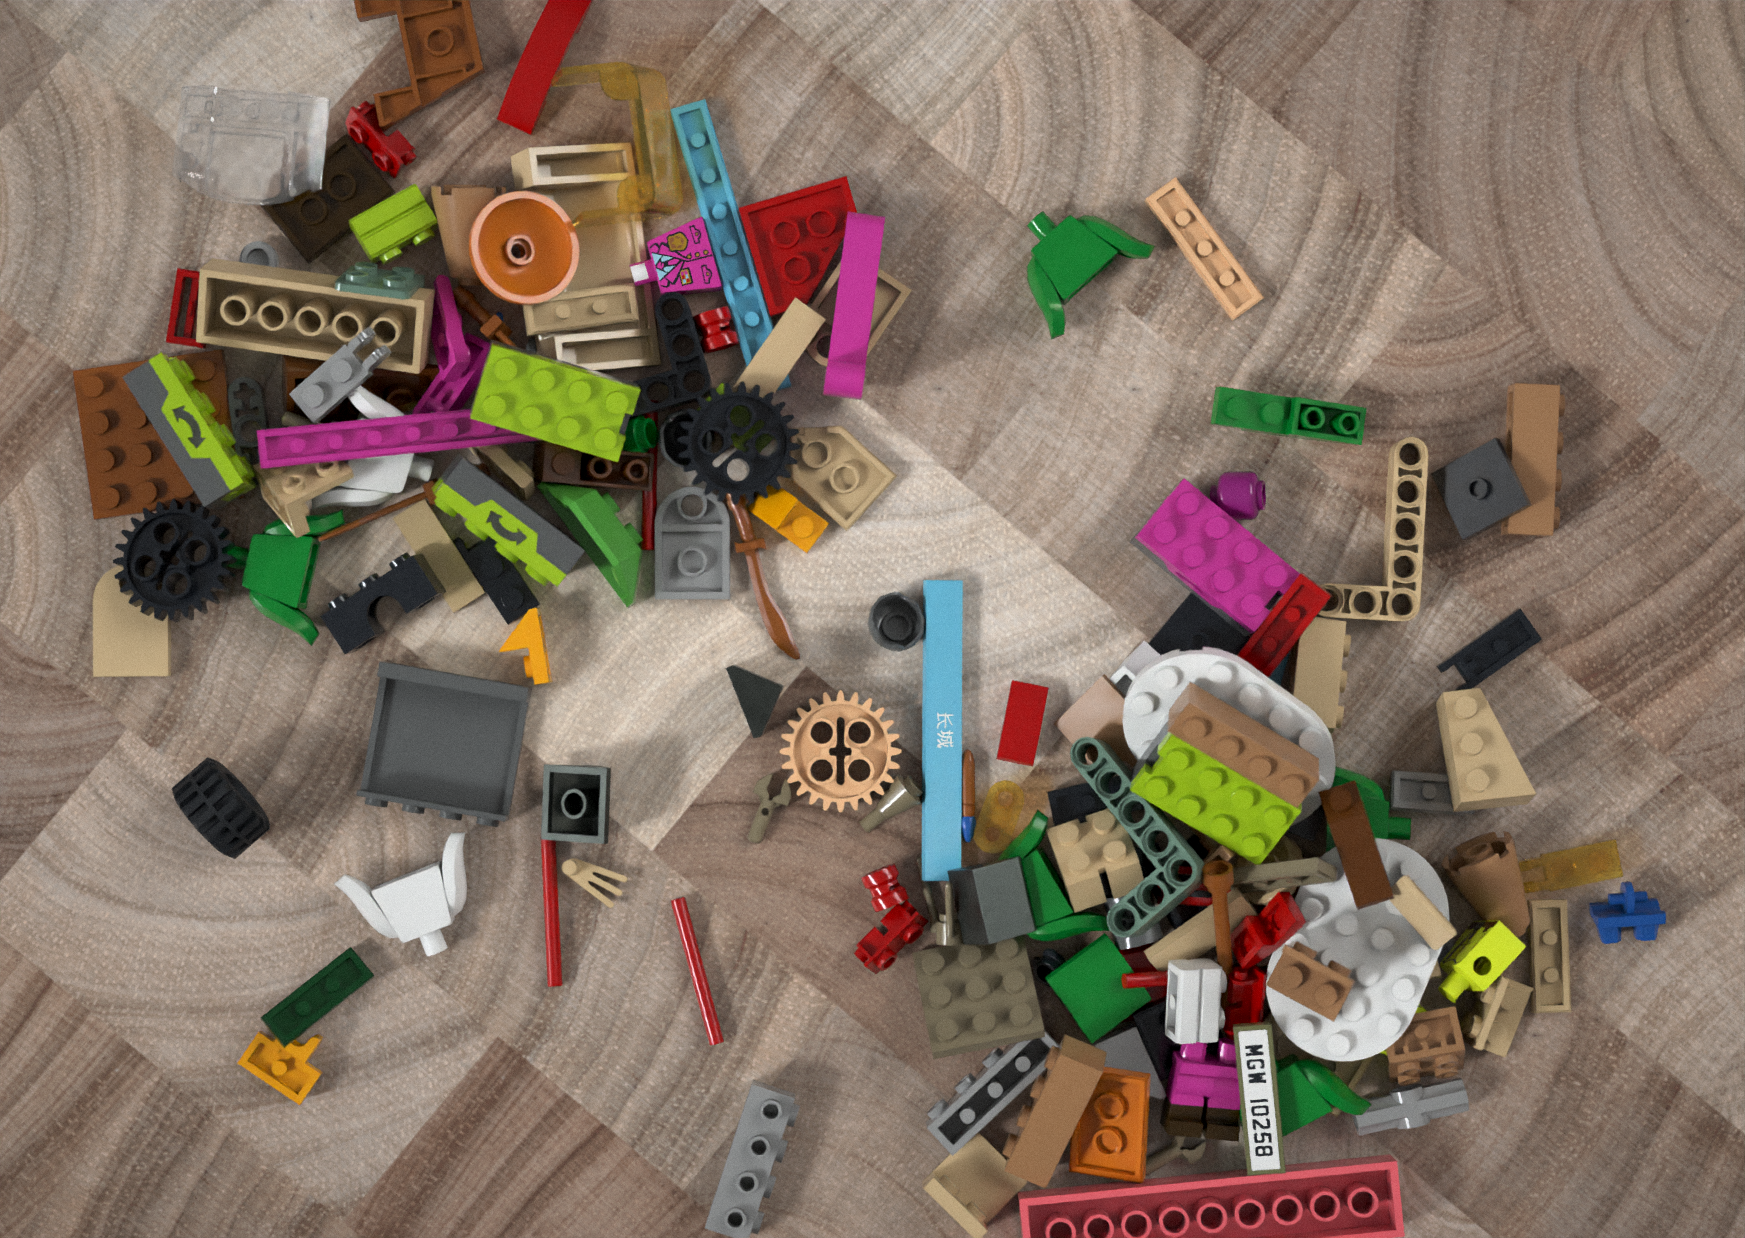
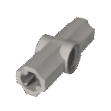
[1352,1078,1469,1136]

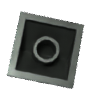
[726,665,784,739]
[541,764,611,844]
[947,856,1037,945]

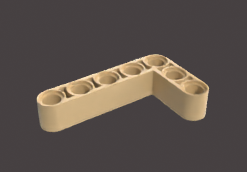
[1317,437,1428,622]

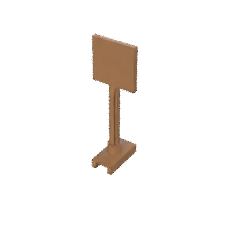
[1054,674,1236,864]

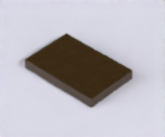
[260,133,396,264]

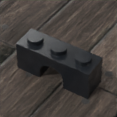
[320,552,447,654]

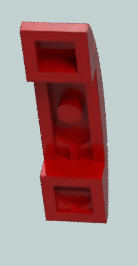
[497,0,593,136]

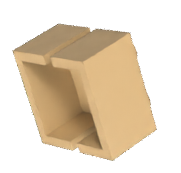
[1046,808,1144,912]

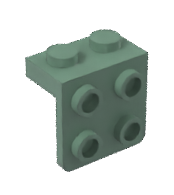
[335,262,426,299]

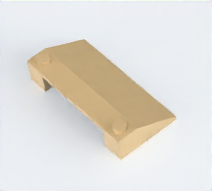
[511,142,661,373]

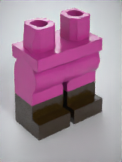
[1160,1037,1240,1142]

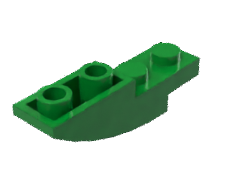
[1211,386,1367,445]

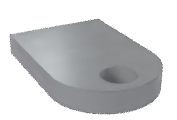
[655,487,730,599]

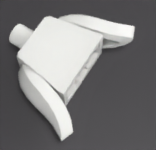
[311,385,434,509]
[334,832,467,956]

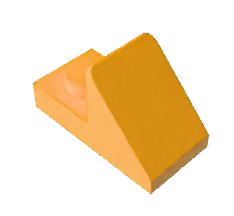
[747,485,829,553]
[499,608,553,685]

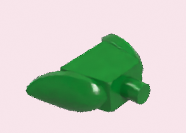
[1027,211,1155,340]
[227,509,345,646]
[1326,766,1411,853]
[997,809,1110,942]
[1239,1054,1372,1137]

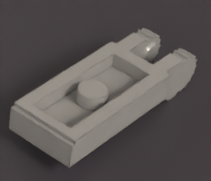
[289,327,391,423]

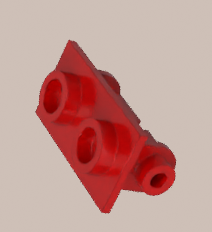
[345,101,417,179]
[854,900,929,974]
[1223,965,1267,1040]

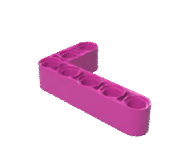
[823,212,885,400]

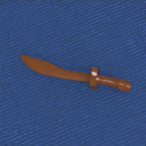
[453,285,517,347]
[318,463,491,542]
[726,494,800,660]

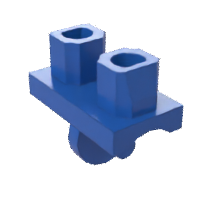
[1589,881,1666,944]

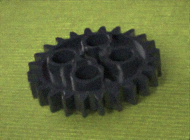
[677,382,800,505]
[113,499,237,623]

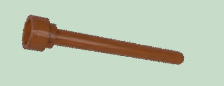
[1202,860,1236,1014]

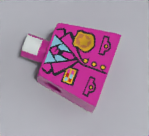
[630,217,722,295]

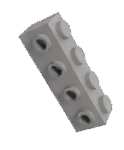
[926,1029,1059,1156]
[705,1080,800,1238]

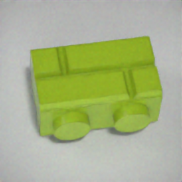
[349,184,438,265]

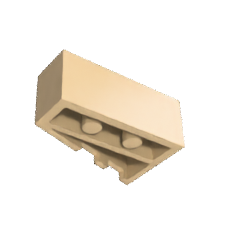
[1288,617,1351,735]
[1436,688,1536,812]

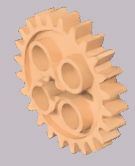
[780,690,902,812]

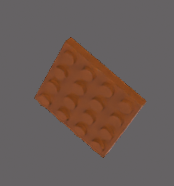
[73,349,245,520]

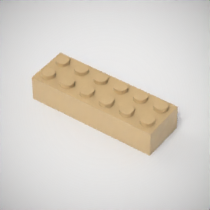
[196,258,435,374]

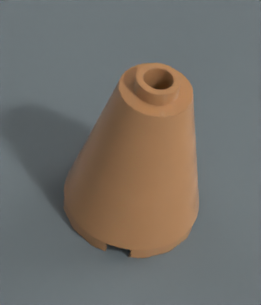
[431,184,506,285]
[1441,831,1530,938]

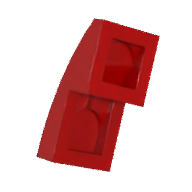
[996,680,1049,767]
[1230,891,1307,969]

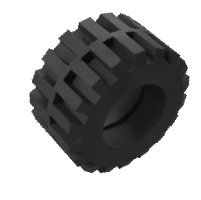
[172,757,270,859]

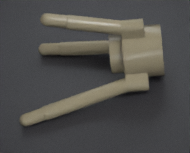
[916,857,964,946]

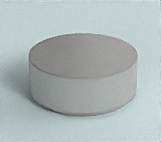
[239,241,279,267]

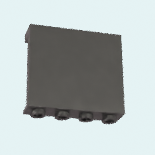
[356,661,532,827]

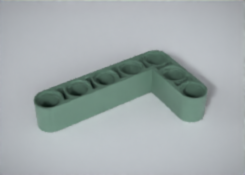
[1070,737,1205,938]

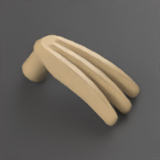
[562,858,628,908]

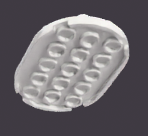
[1123,647,1335,826]
[1266,838,1449,1062]

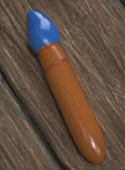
[962,749,976,842]

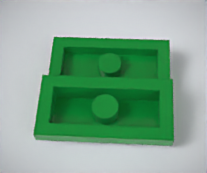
[1045,933,1152,1043]

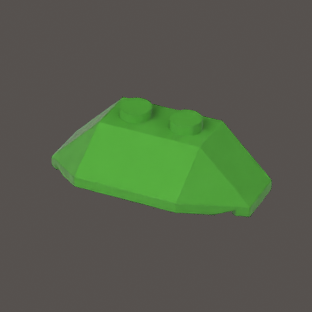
[537,482,643,608]

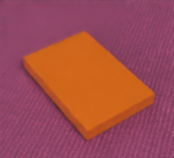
[1069,1067,1151,1183]

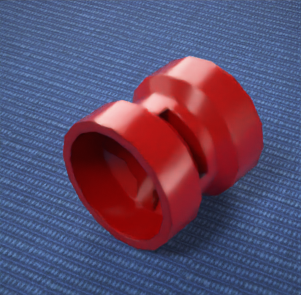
[693,306,739,354]
[861,863,909,912]

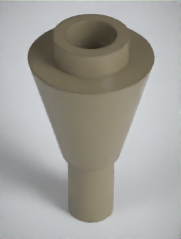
[859,774,923,833]

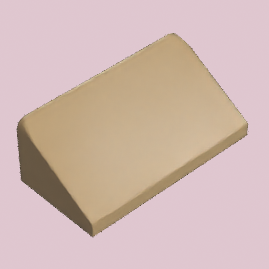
[1390,875,1457,950]

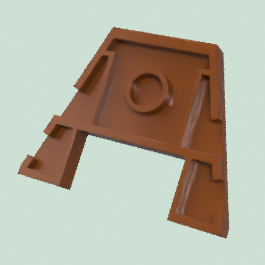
[354,0,485,130]

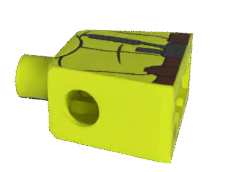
[1438,920,1526,1003]

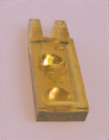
[1518,839,1623,893]

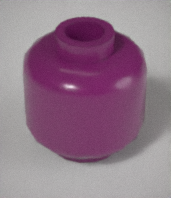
[1210,471,1266,520]

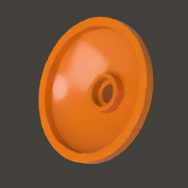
[469,191,579,305]

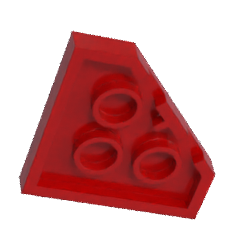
[739,176,857,317]

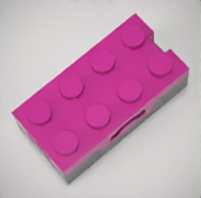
[1130,478,1300,637]

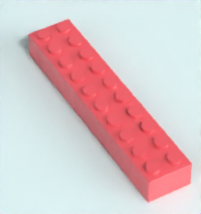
[1017,1154,1405,1238]

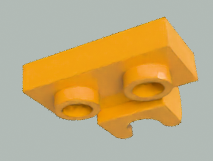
[238,1030,323,1105]

